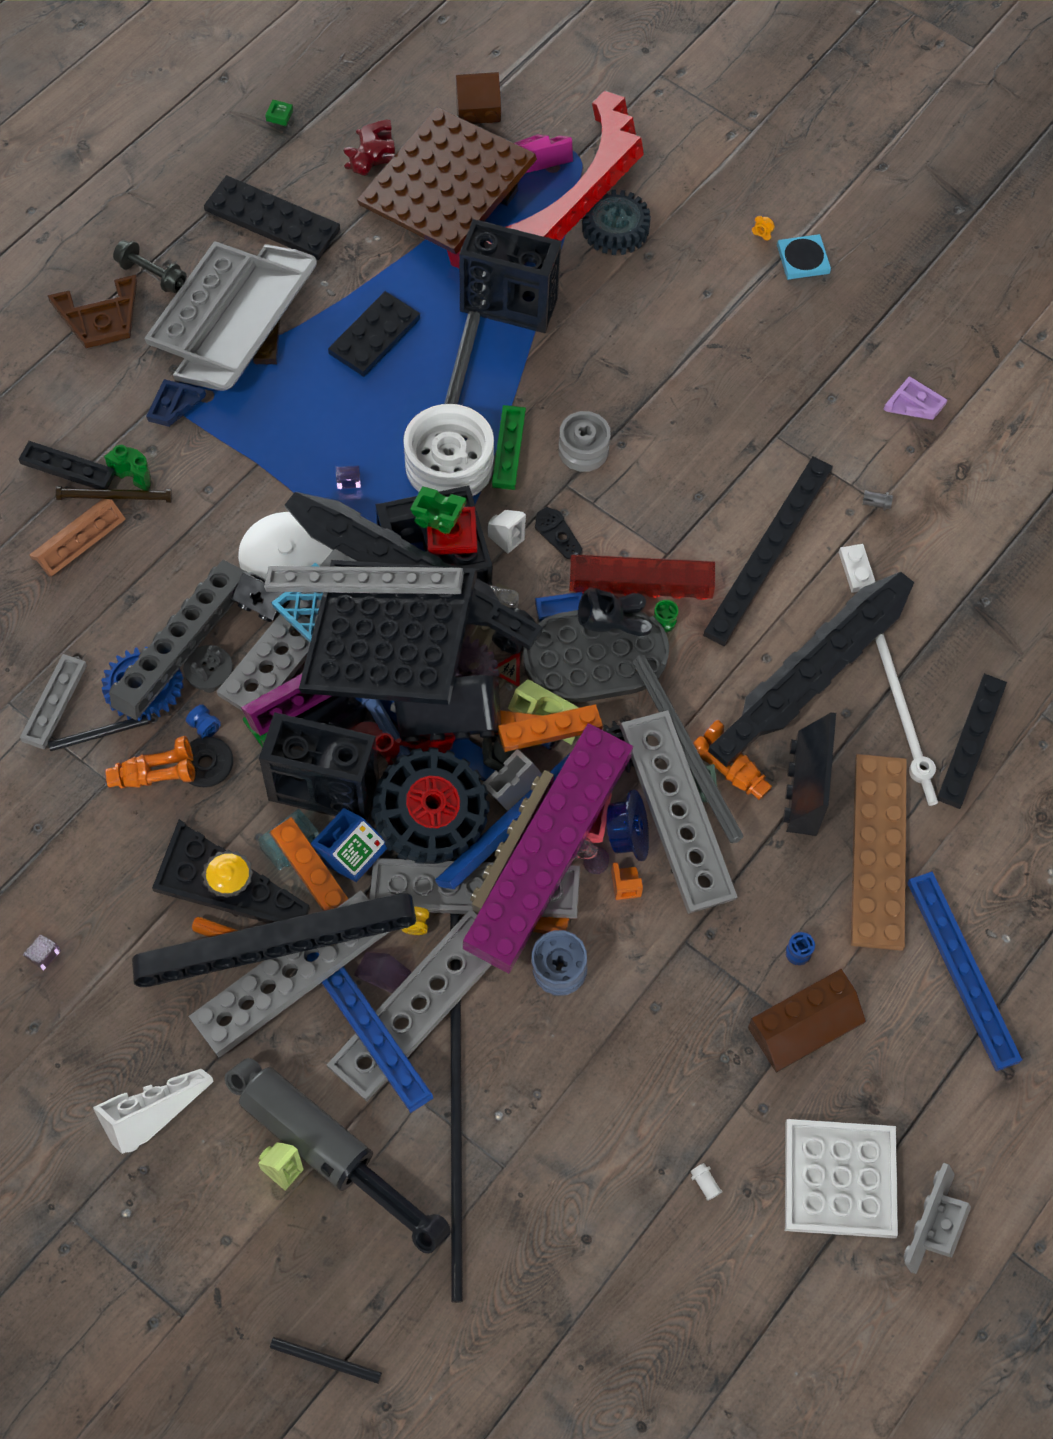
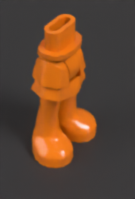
[693,720,772,800]
[105,736,195,789]

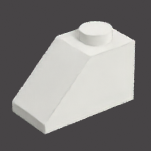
[488,510,526,554]

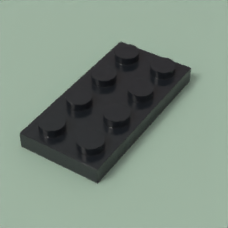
[328,291,420,377]

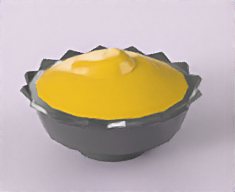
[201,850,253,897]

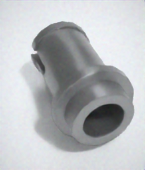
[862,490,893,511]

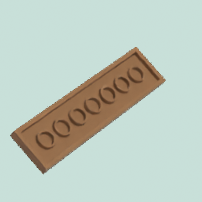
[851,754,907,951]

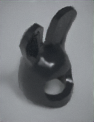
[578,587,652,636]

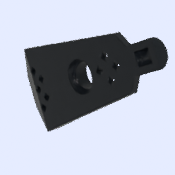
[535,507,587,567]

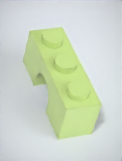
[508,679,581,745]

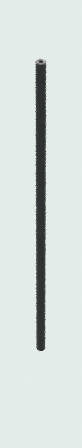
[450,913,463,1303]

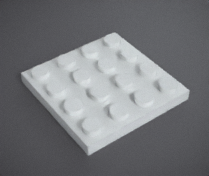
[785,1119,898,1238]

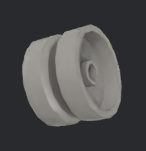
[559,411,611,472]

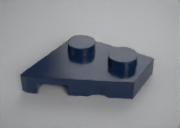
[146,379,206,427]

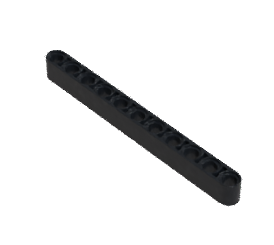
[132,893,416,987]

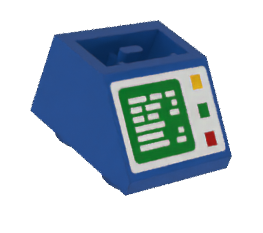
[311,808,387,882]

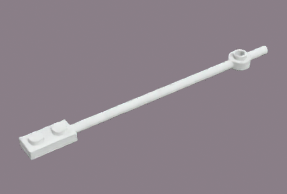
[839,544,938,806]

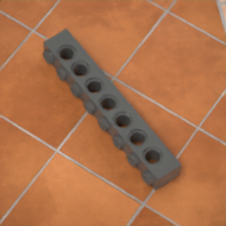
[109,560,247,720]

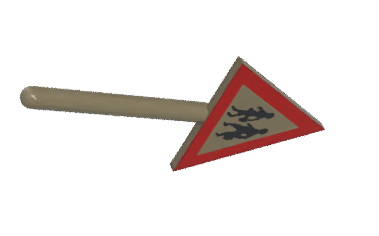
[487,652,520,691]

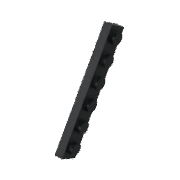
[937,673,1007,809]

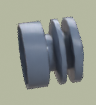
[532,930,587,996]

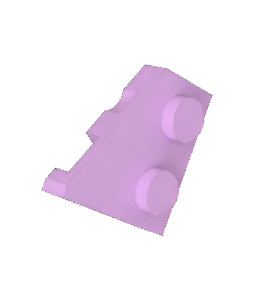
[884,376,947,420]

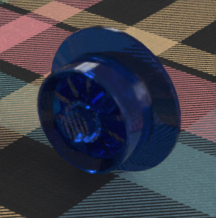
[607,790,649,861]

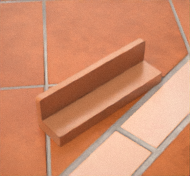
[29,499,126,577]

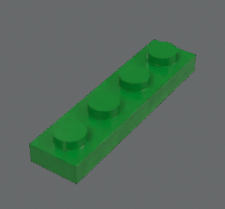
[492,405,526,490]

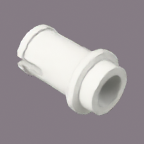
[690,1163,723,1201]

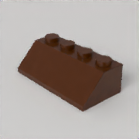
[748,969,866,1073]

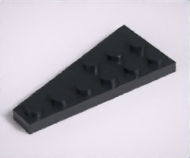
[152,819,310,923]

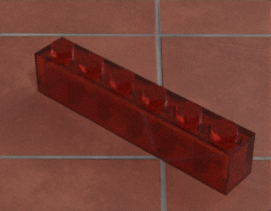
[569,555,715,600]

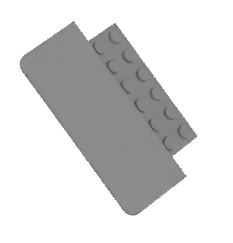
[144,241,317,391]

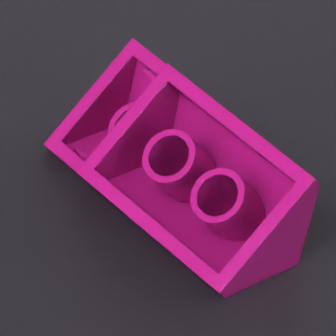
[514,134,573,173]

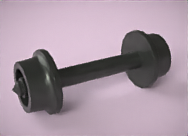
[113,240,187,293]

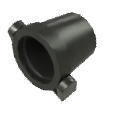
[482,734,521,772]

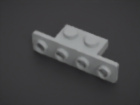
[904,1163,971,1274]

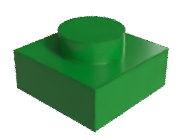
[265,100,293,126]

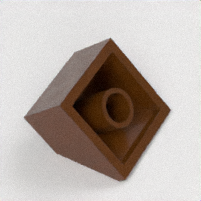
[456,72,501,124]

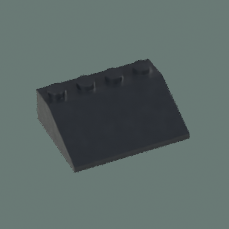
[783,712,836,836]

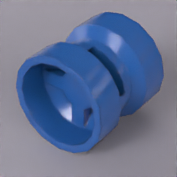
[186,704,221,739]
[785,932,815,965]

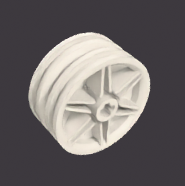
[404,404,494,496]

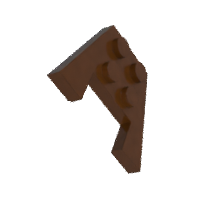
[47,275,137,348]

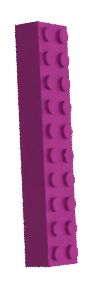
[463,723,634,974]

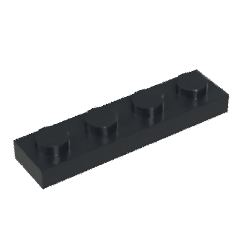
[19,441,116,489]

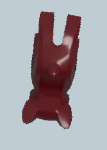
[343,119,395,176]

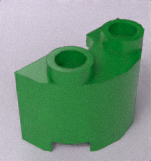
[104,445,151,490]
[410,486,466,534]

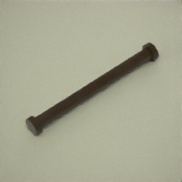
[56,486,172,503]

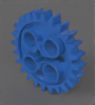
[101,647,184,721]

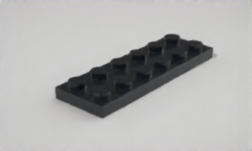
[204,175,340,260]

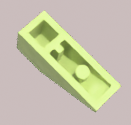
[258,1142,304,1191]

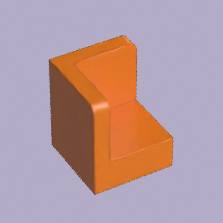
[611,862,643,900]

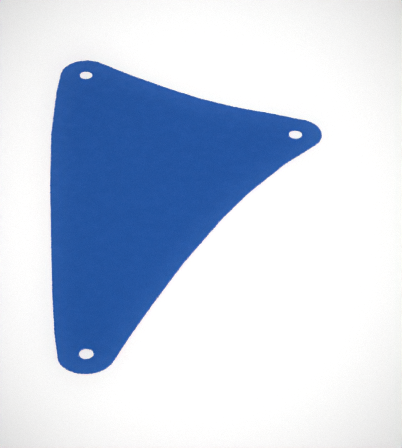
[179,151,583,552]

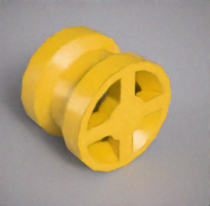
[402,907,429,935]

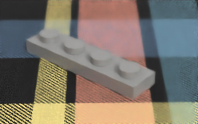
[20,654,87,750]

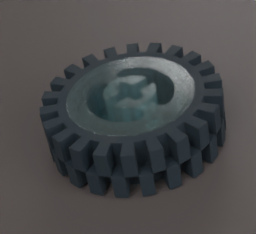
[582,189,651,255]

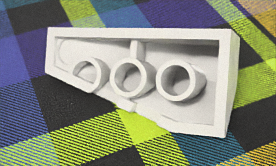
[93,1069,213,1154]

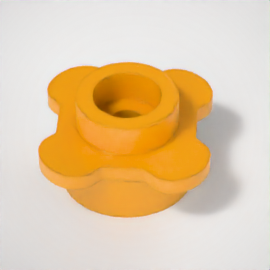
[752,216,774,241]

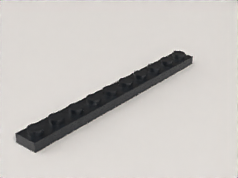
[703,456,833,647]

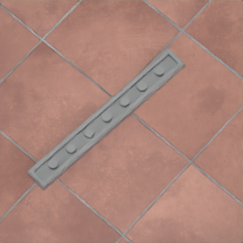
[264,566,464,594]

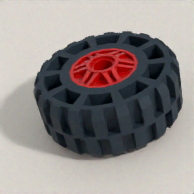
[371,747,490,864]

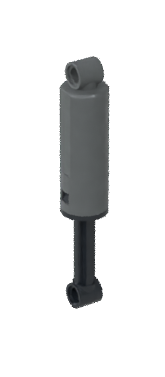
[224,1058,451,1254]

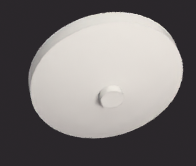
[238,512,333,579]

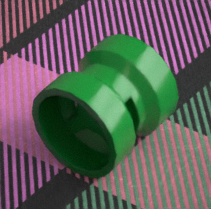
[653,600,679,632]

